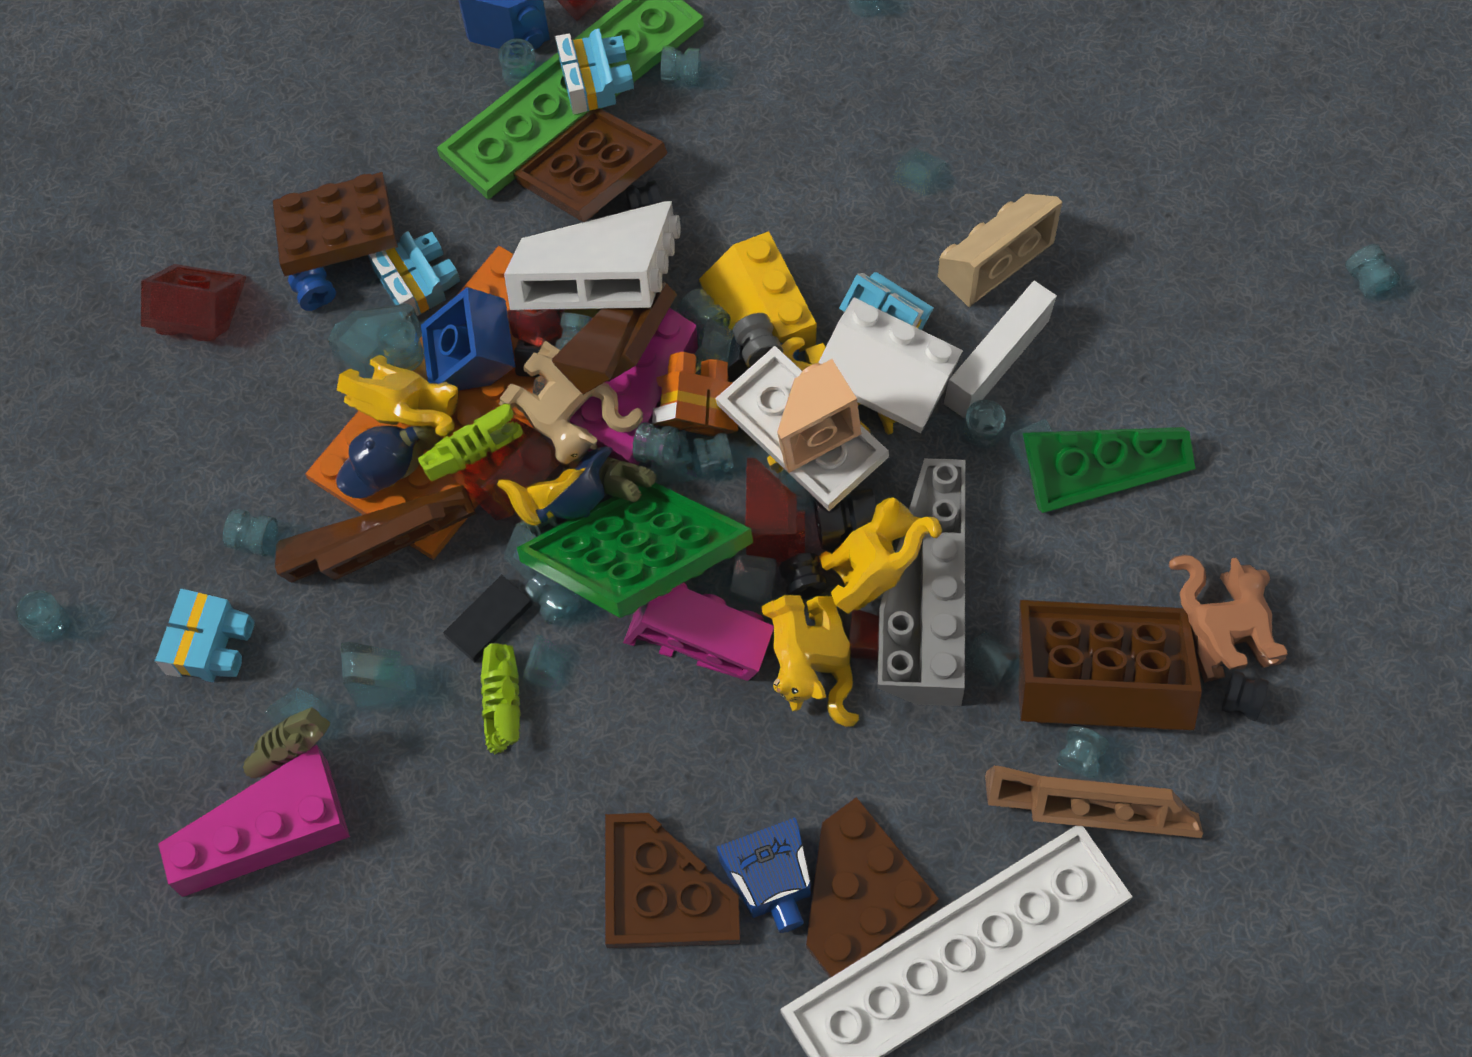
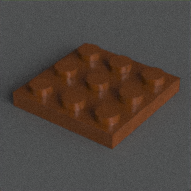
[513,108,668,222]
[273,172,398,277]

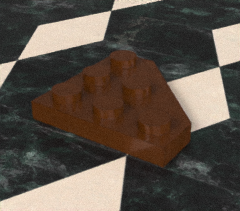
[806,797,939,978]
[605,813,740,949]

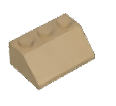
[938,194,1062,307]

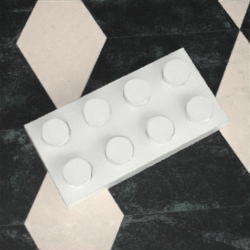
[715,346,889,511]

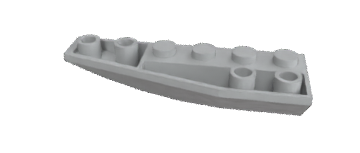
[878,458,965,706]

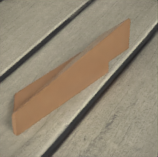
[985,766,1203,838]

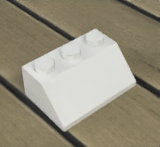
[818,297,963,433]

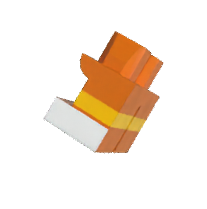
[652,352,738,436]

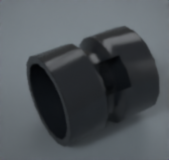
[814,488,876,549]

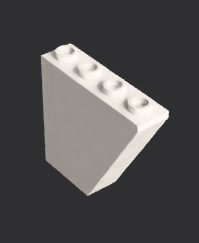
[504,201,681,310]

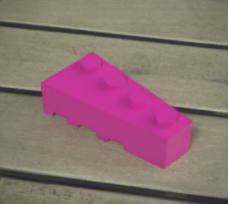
[569,308,698,465]
[158,745,350,897]

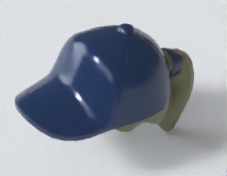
[336,426,443,499]

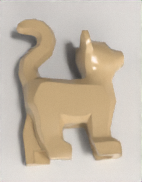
[499,341,643,465]

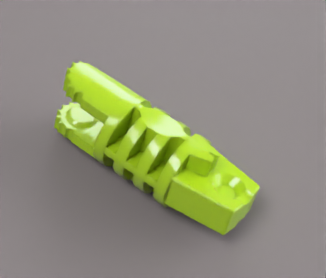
[418,404,523,481]
[481,643,521,755]

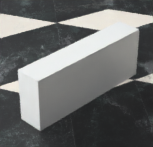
[944,281,1057,419]

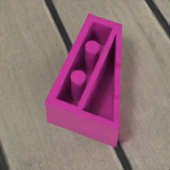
[623,582,774,681]

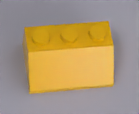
[699,231,817,352]

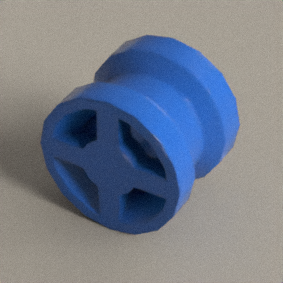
[288,267,336,311]

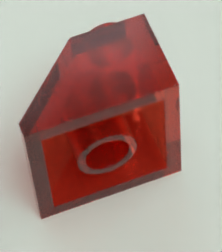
[141,264,246,341]
[449,407,561,521]
[745,458,805,567]

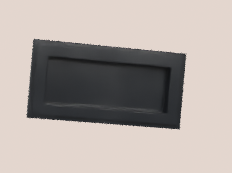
[443,575,533,663]

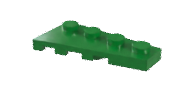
[1023,427,1196,513]

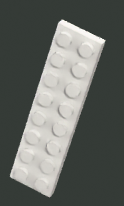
[781,826,1133,1057]

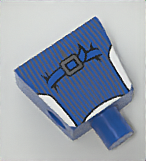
[717,817,811,933]

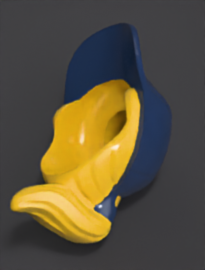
[497,447,613,526]

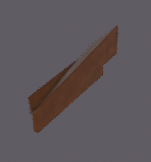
[552,281,677,395]
[275,485,476,583]

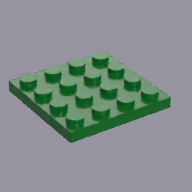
[517,483,753,618]

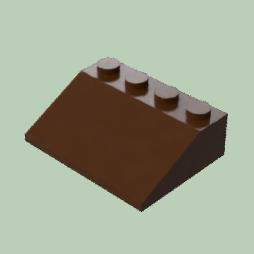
[1019,600,1202,730]

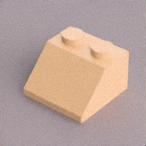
[777,359,862,473]

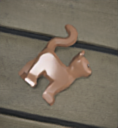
[1169,555,1288,683]

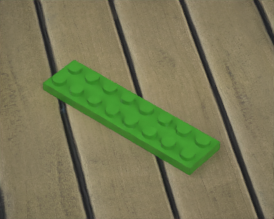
[437,0,704,200]

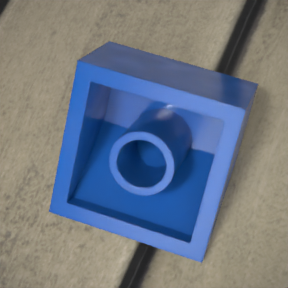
[458,0,550,53]
[421,287,515,391]

